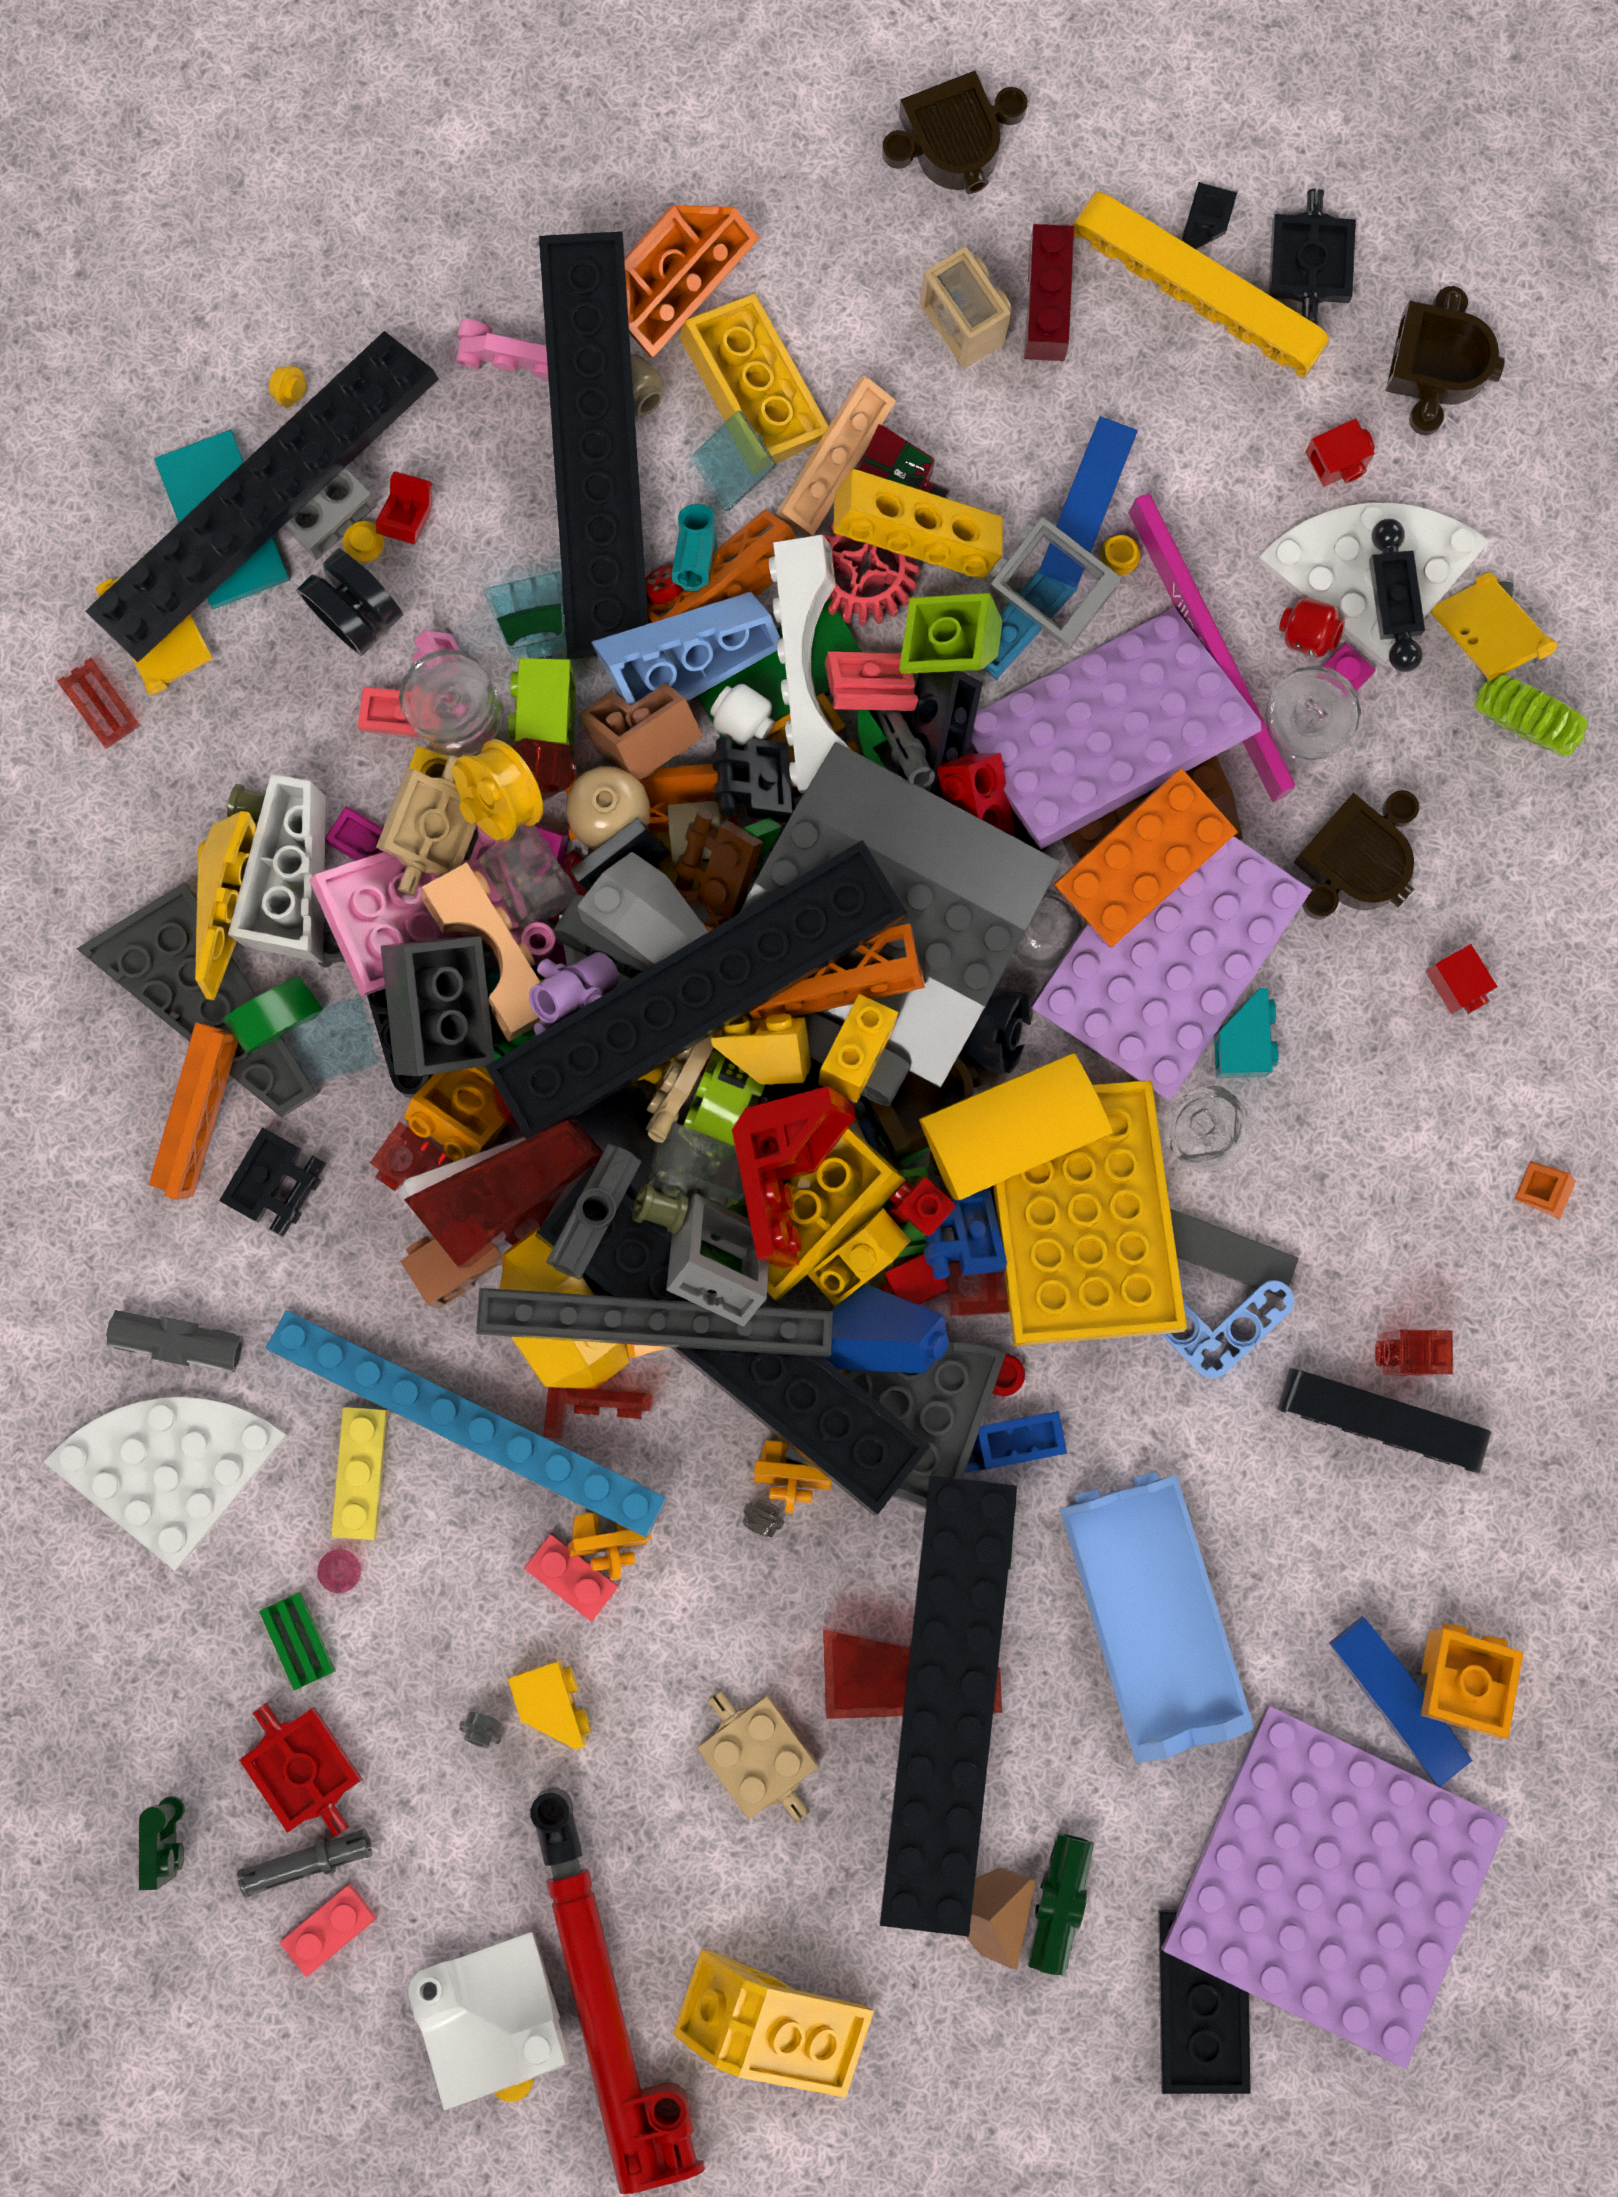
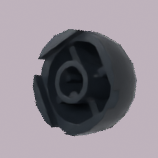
[963,988,1032,1074]

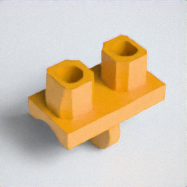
[754,1440,832,1514]
[568,1513,652,1581]

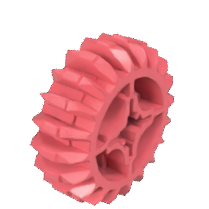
[820,522,920,627]

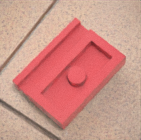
[825,652,918,711]

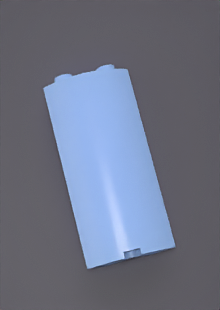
[1060,1471,1254,1763]

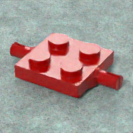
[239,1702,363,1838]

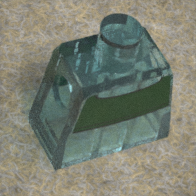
[483,571,567,660]

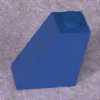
[824,1284,949,1373]

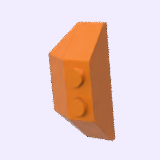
[624,205,760,358]

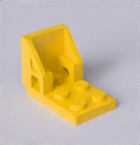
[673,1949,874,2098]

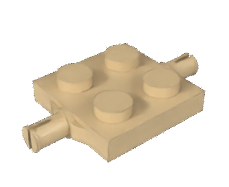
[376,756,477,896]
[645,1035,713,1142]
[697,1690,820,1823]

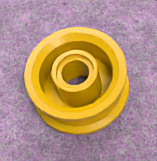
[451,739,543,842]

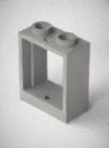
[989,516,1122,649]
[666,1193,769,1327]

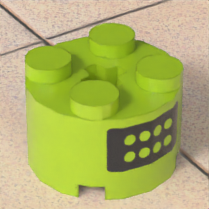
[682,1050,765,1149]

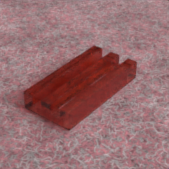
[57,657,141,749]

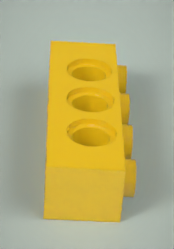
[833,468,1003,580]

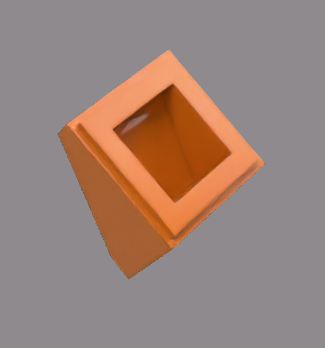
[1514,1161,1576,1220]

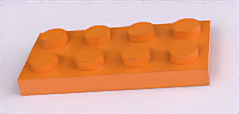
[1052,768,1238,948]

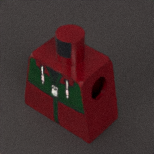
[858,424,950,499]

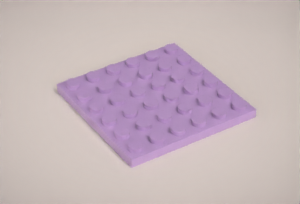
[1161,1705,1508,2069]

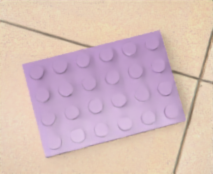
[970,607,1261,850]
[1029,836,1312,1101]

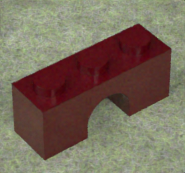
[1024,224,1074,361]

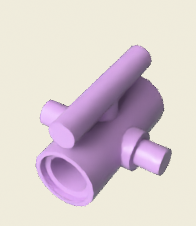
[529,952,619,1035]

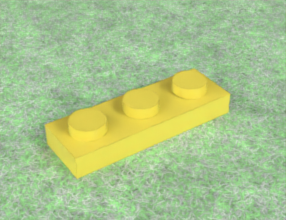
[331,1407,388,1540]

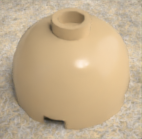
[566,766,650,850]

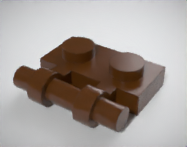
[675,810,763,918]

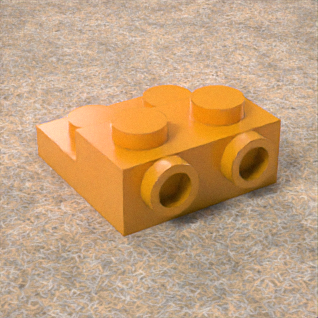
[404,1066,513,1161]
[1421,1624,1523,1739]

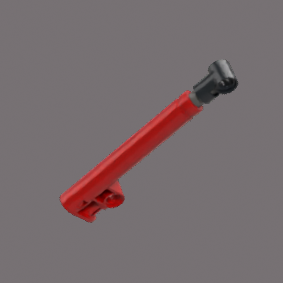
[530,1788,706,2194]

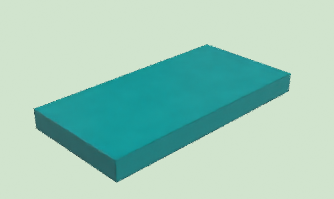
[154,429,290,610]

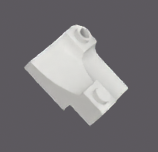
[408,1932,571,2110]

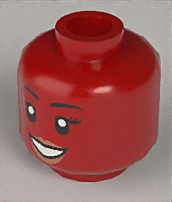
[1279,597,1345,658]

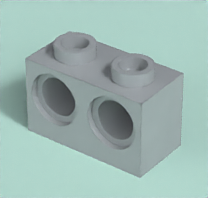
[283,467,377,561]

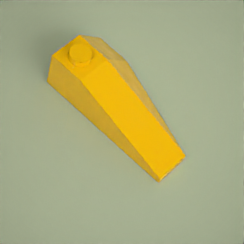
[195,811,256,1000]
[767,1128,906,1301]

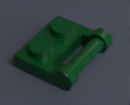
[139,1796,185,1890]

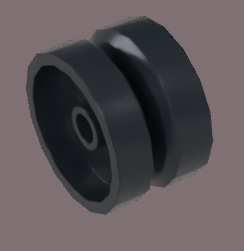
[296,548,404,656]

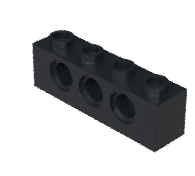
[897,671,983,799]

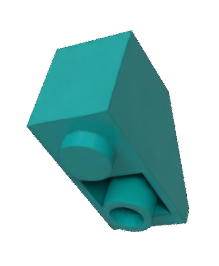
[1214,988,1279,1079]

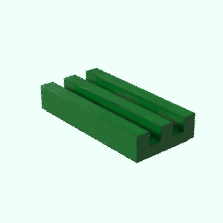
[259,1592,335,1691]

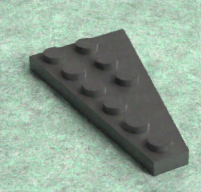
[76,882,318,1117]

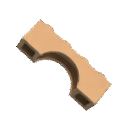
[420,862,546,1042]

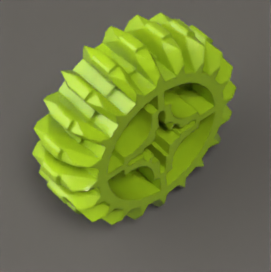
[1474,674,1589,756]

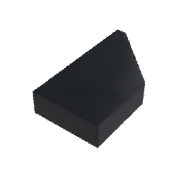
[1181,182,1237,249]

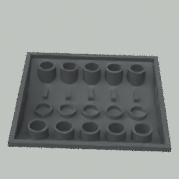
[740,742,1061,1088]

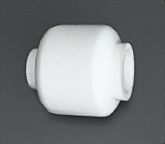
[710,684,775,747]

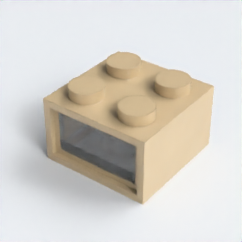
[919,246,1012,369]

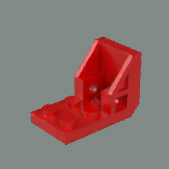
[732,1086,856,1269]

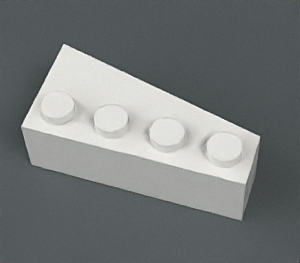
[228,774,326,963]

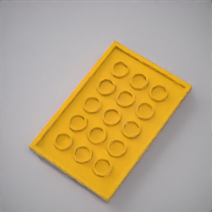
[993,1080,1187,1347]

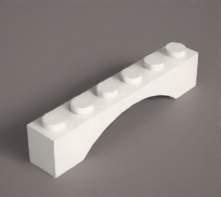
[769,535,852,794]

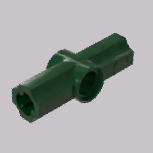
[1027,1833,1094,1976]

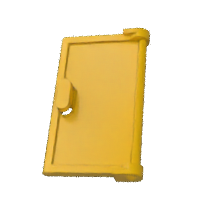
[1430,572,1558,681]
[95,577,213,695]

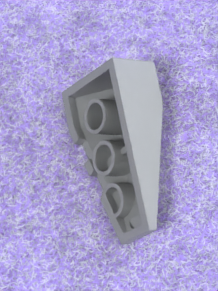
[577,852,709,968]

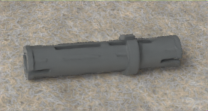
[871,710,935,789]
[237,1829,372,1898]

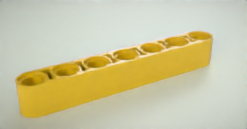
[1071,192,1329,377]

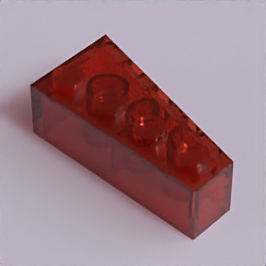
[404,1120,602,1268]
[823,1626,1002,1719]

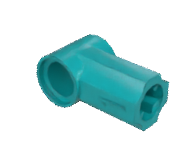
[672,504,717,591]

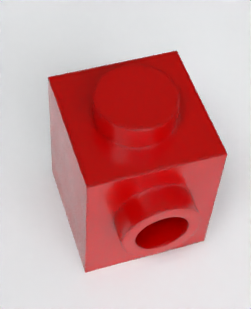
[1305,418,1375,487]
[1425,944,1498,1015]

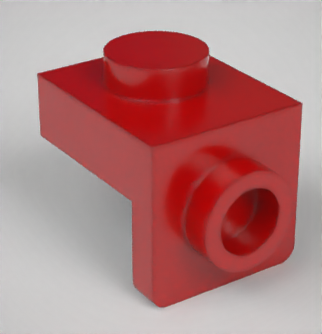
[376,471,432,545]
[886,1177,955,1236]

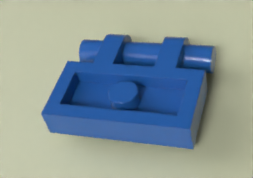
[924,1190,1007,1279]

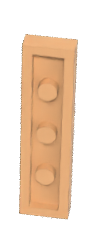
[776,376,896,537]

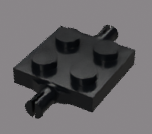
[1268,188,1356,325]

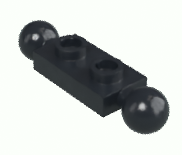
[1369,518,1425,672]

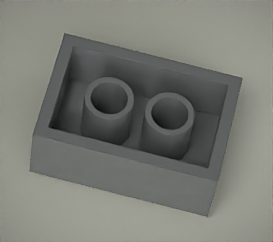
[381,936,495,1076]

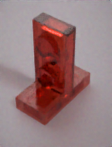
[543,1387,654,1438]

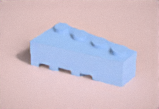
[592,592,780,705]

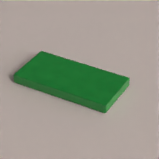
[696,599,862,747]

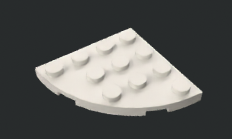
[1257,503,1490,665]
[44,1397,288,1571]

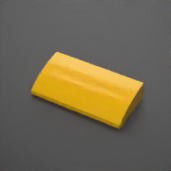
[679,293,829,475]
[919,1053,1113,1200]

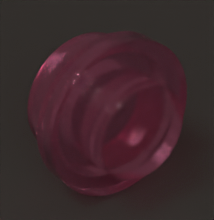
[317,1549,362,1593]

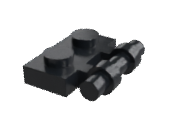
[712,737,792,822]
[571,818,671,891]
[219,1127,327,1237]

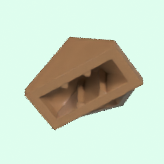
[965,1868,1036,1969]

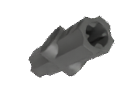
[546,1144,642,1280]
[106,1310,243,1372]

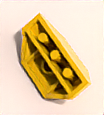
[499,1227,629,1389]

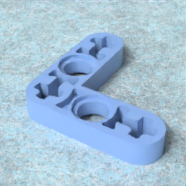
[1162,1280,1294,1378]

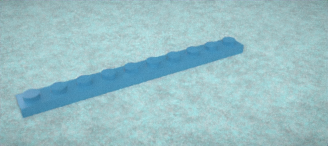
[266,1310,667,1538]

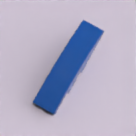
[1038,416,1138,588]
[964,1411,1067,1473]
[1329,1616,1473,1787]

